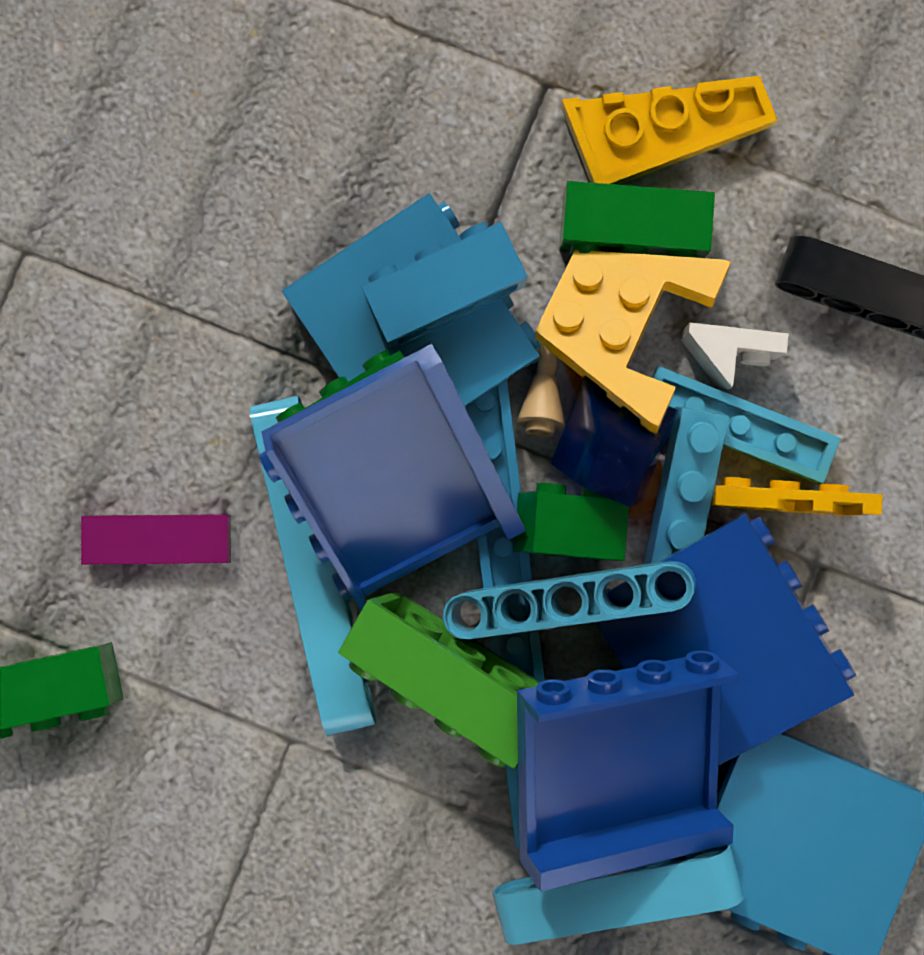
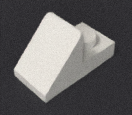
[680,322,789,392]

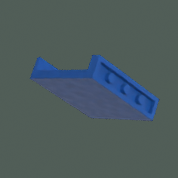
[259,344,526,611]
[596,510,857,766]
[517,651,740,892]

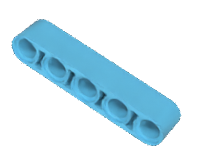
[443,561,696,639]
[492,844,745,945]

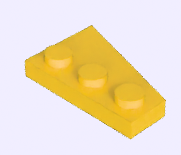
[710,477,883,516]

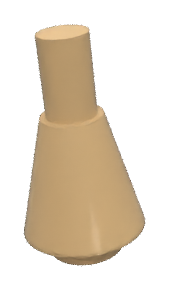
[516,346,565,438]

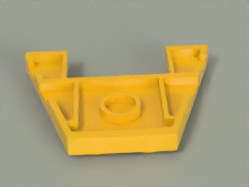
[535,250,731,434]

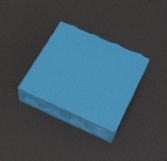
[282,193,541,407]
[717,732,924,955]

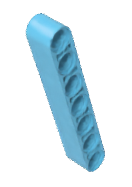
[250,395,376,736]

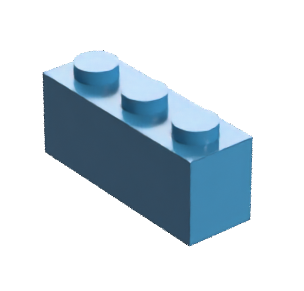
[361,222,528,350]

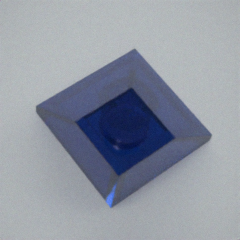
[550,375,679,508]

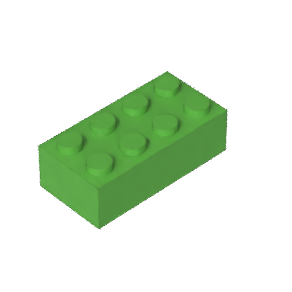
[338,591,540,769]

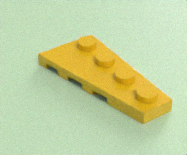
[561,76,778,185]

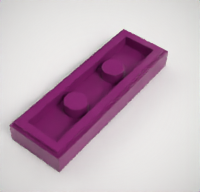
[81,514,231,565]

